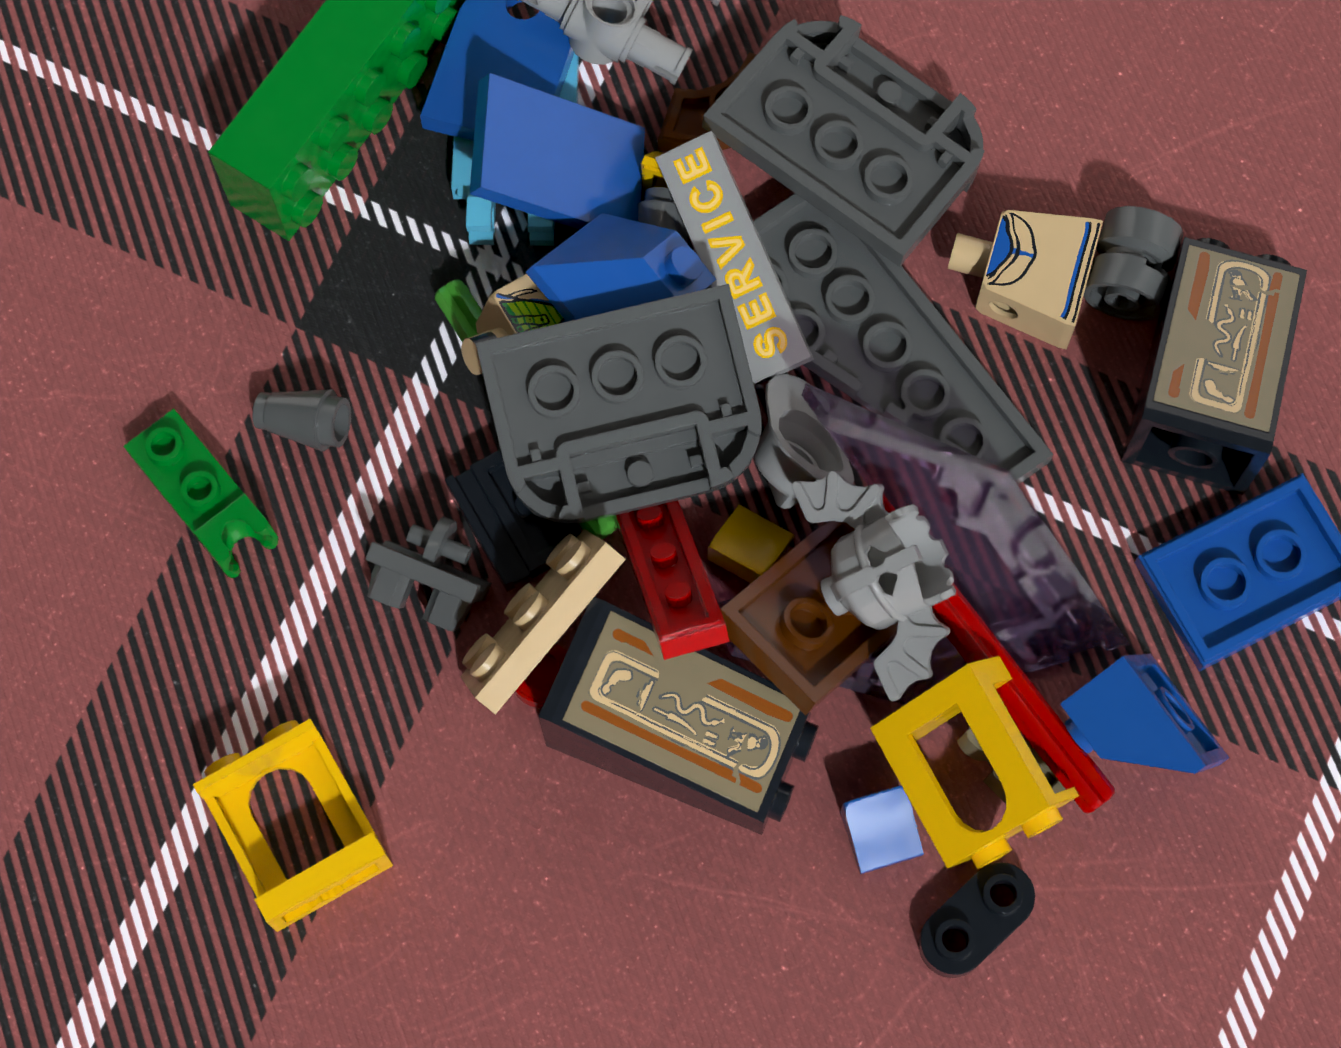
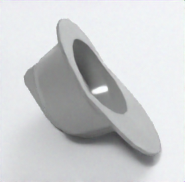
[754,374,854,509]

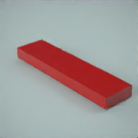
[614,500,729,660]

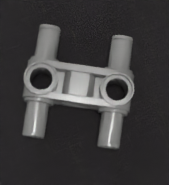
[517,0,721,85]

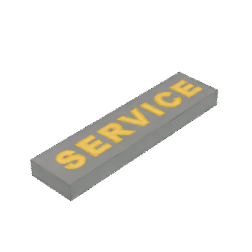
[655,131,814,386]

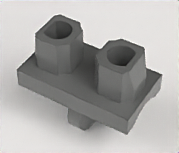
[365,516,492,631]

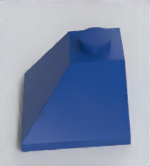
[526,213,717,322]
[1060,653,1229,774]

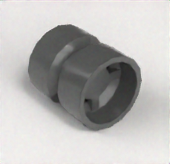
[1084,206,1184,321]

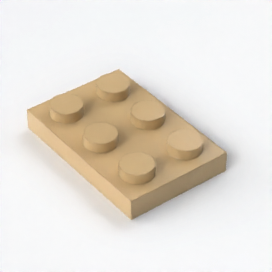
[460,529,626,715]

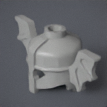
[792,470,956,701]

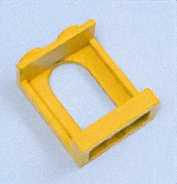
[870,656,1079,869]
[193,719,393,932]

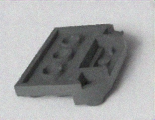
[702,15,985,267]
[476,284,762,524]

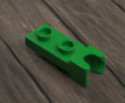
[123,409,279,578]

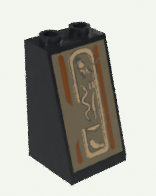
[1121,237,1307,495]
[538,597,819,835]

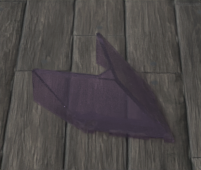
[718,383,1130,705]

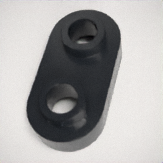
[918,862,1035,978]

